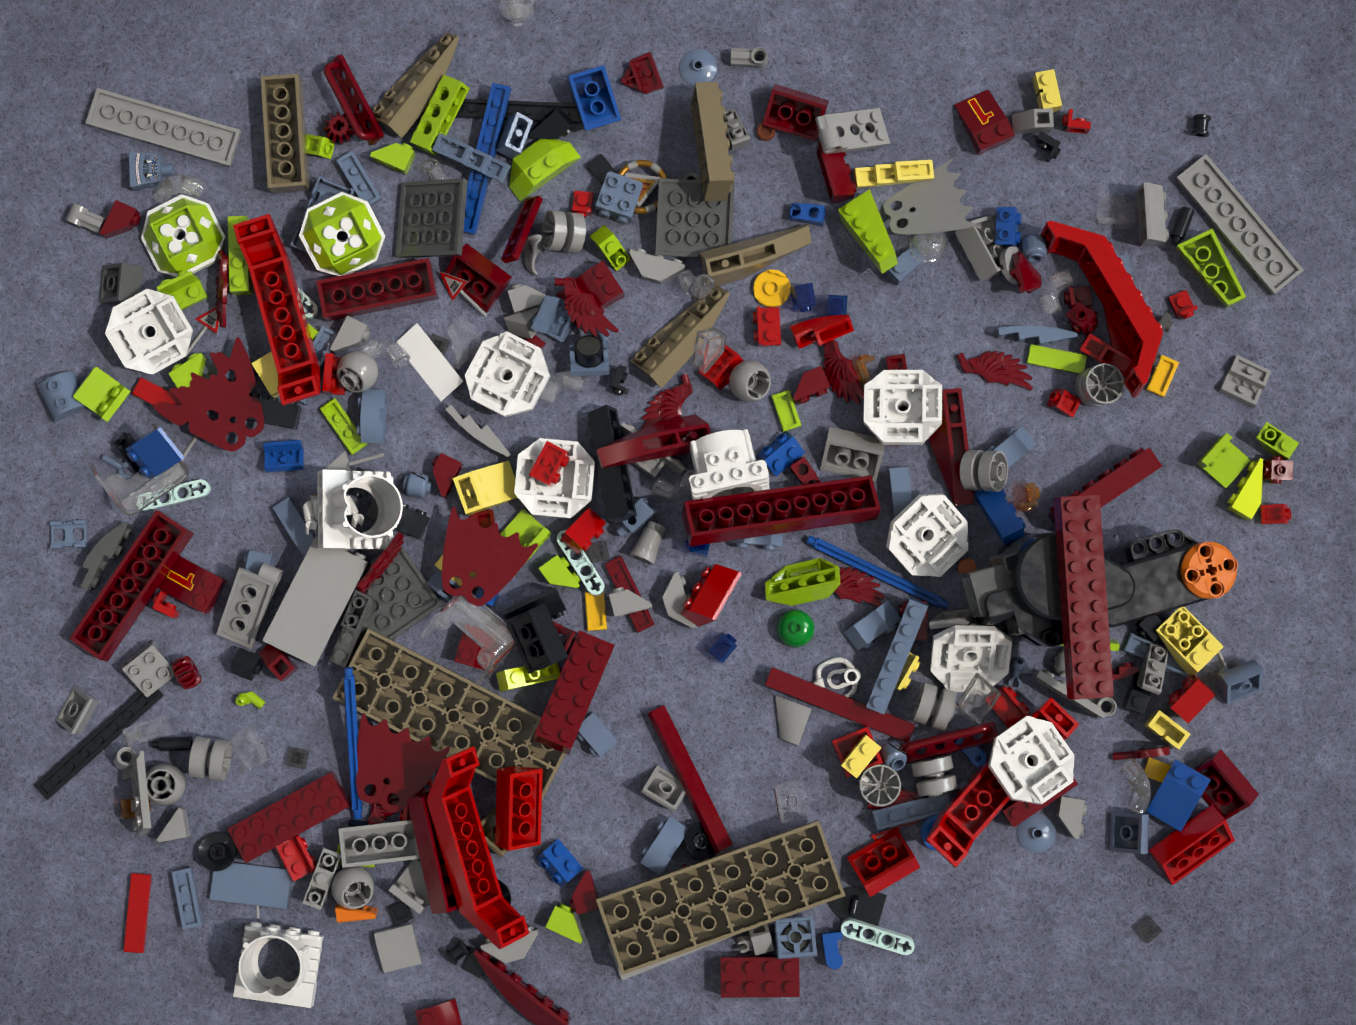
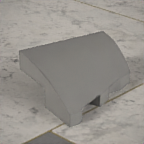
[775,696,812,745]

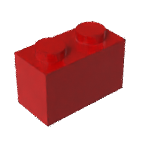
[561,508,606,555]

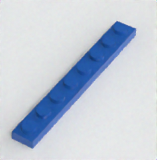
[464,83,512,235]

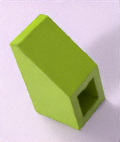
[589,225,631,271]
[168,353,207,388]
[1256,422,1299,461]
[539,555,581,589]

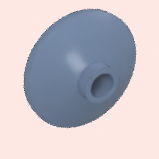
[679,49,717,86]
[1017,814,1056,853]

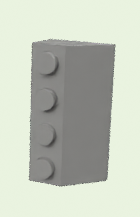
[338,820,420,868]

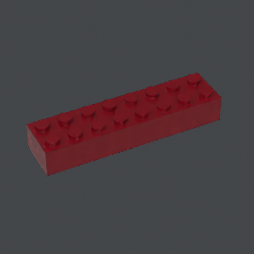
[69,510,194,662]

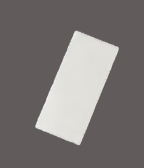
[395,324,463,401]

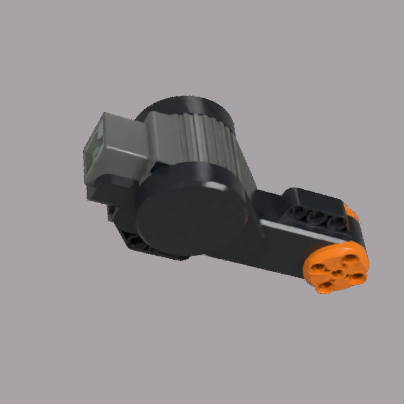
[959,529,1238,647]

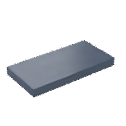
[210,862,291,909]

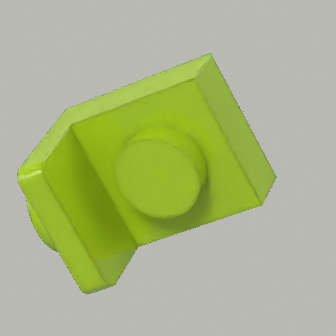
[306,134,335,159]

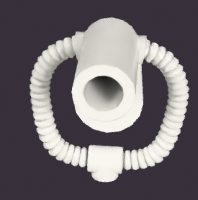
[814,657,861,698]

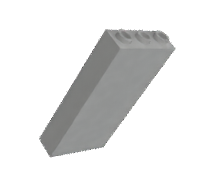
[262,536,368,666]

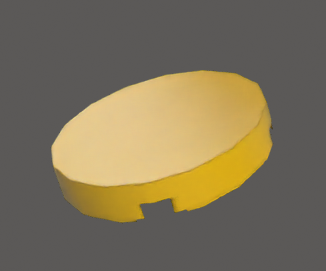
[753,269,791,307]

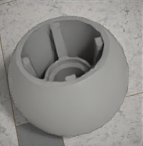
[337,351,379,393]
[729,360,771,402]
[146,763,186,806]
[331,867,374,909]

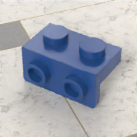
[995,207,1022,248]
[758,431,805,477]
[263,440,304,473]
[536,839,583,887]

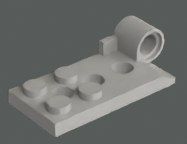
[815,108,890,154]
[216,563,283,649]
[1031,669,1117,719]
[114,747,151,836]

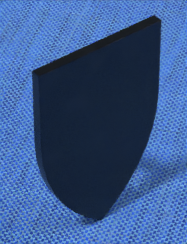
[828,887,887,932]

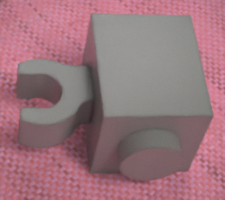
[737,924,774,956]

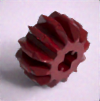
[323,112,355,145]
[172,656,201,690]

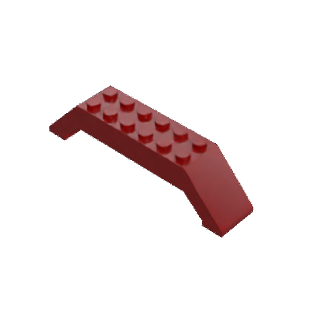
[233,214,320,406]
[1040,220,1163,398]
[926,697,1079,868]
[426,746,529,949]

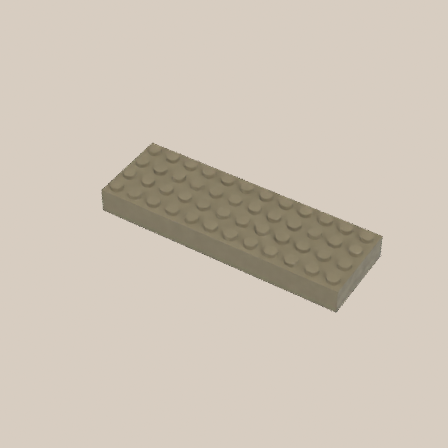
[332,629,566,801]
[596,819,845,975]

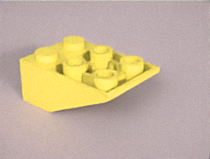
[453,461,518,516]
[1156,607,1224,676]

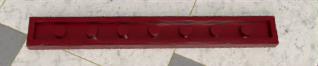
[765,667,915,742]
[647,705,733,853]

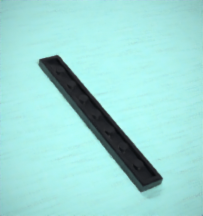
[455,99,582,123]
[35,689,164,800]

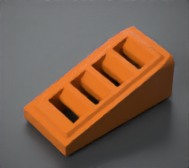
[335,903,378,923]

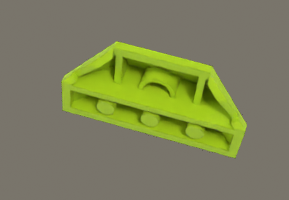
[509,138,581,202]
[765,558,841,606]

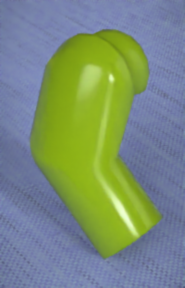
[235,691,266,709]

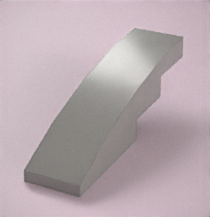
[445,405,512,459]

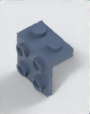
[595,172,643,224]
[531,295,573,342]

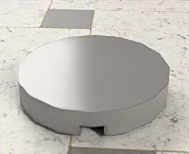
[999,246,1022,284]

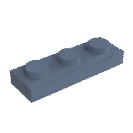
[336,150,382,206]
[172,867,203,930]

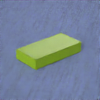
[771,390,801,432]

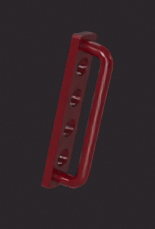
[324,54,384,145]
[901,721,998,764]

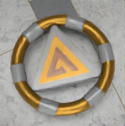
[618,160,668,214]

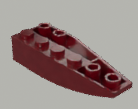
[928,388,974,506]
[596,415,712,468]
[473,948,571,1025]

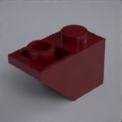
[793,366,830,405]
[258,644,299,681]

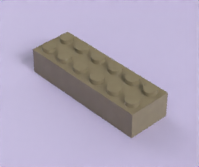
[260,73,310,193]
[690,82,735,201]

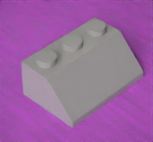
[1136,182,1169,247]
[955,215,1008,282]
[820,427,885,482]

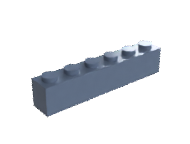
[866,597,928,714]

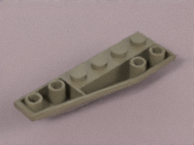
[372,32,459,138]
[699,224,811,289]
[630,285,730,389]

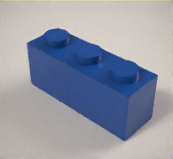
[975,489,1026,546]

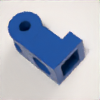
[789,203,826,226]
[954,737,987,767]
[821,930,843,969]

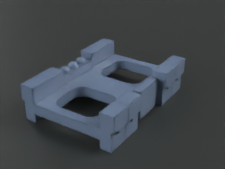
[50,520,88,549]

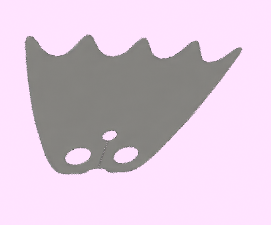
[883,159,977,235]

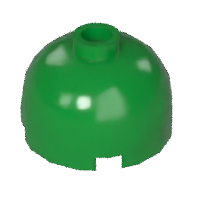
[777,609,815,648]

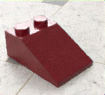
[556,260,625,326]

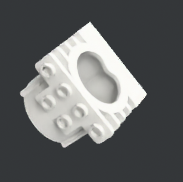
[689,429,770,500]
[317,470,403,549]
[233,922,324,1008]

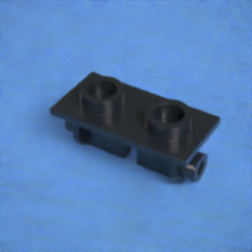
[113,432,140,473]

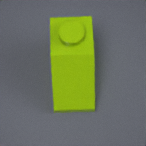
[370,143,416,175]
[545,903,583,944]

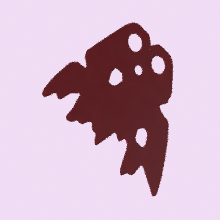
[152,337,264,452]

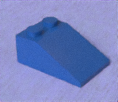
[567,65,622,131]
[125,427,185,479]
[1146,759,1211,832]

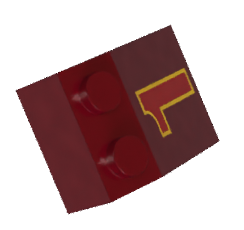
[954,90,1015,155]
[159,556,227,614]

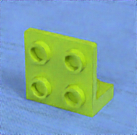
[156,271,208,310]
[73,366,131,422]
[1196,433,1251,488]
[500,509,552,563]

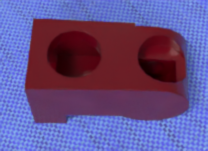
[789,457,820,485]

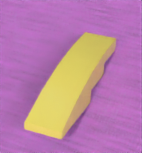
[853,160,934,188]

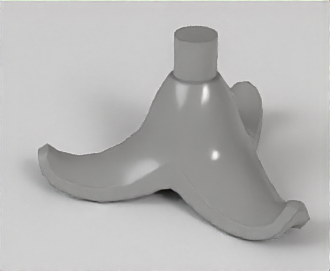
[522,234,543,275]

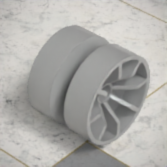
[541,210,586,253]
[1075,363,1125,407]
[960,450,1008,492]
[912,682,957,731]
[189,736,232,782]
[911,755,958,797]
[860,765,901,807]

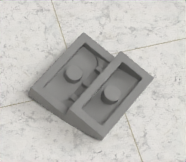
[1219,355,1271,408]
[374,923,422,973]

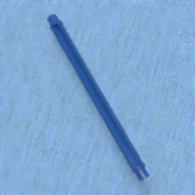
[806,536,949,609]
[343,667,363,819]

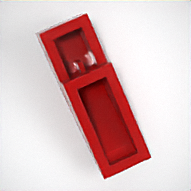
[790,315,854,349]
[1079,332,1133,378]

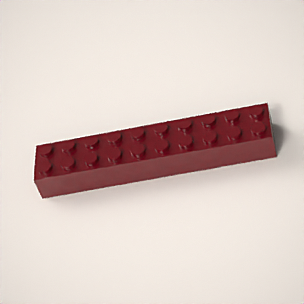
[682,475,881,547]
[1053,494,1114,700]

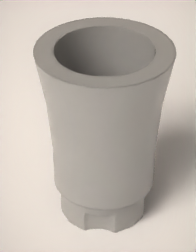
[630,521,665,565]

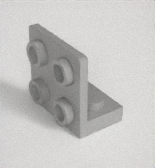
[122,640,175,697]
[388,859,429,914]

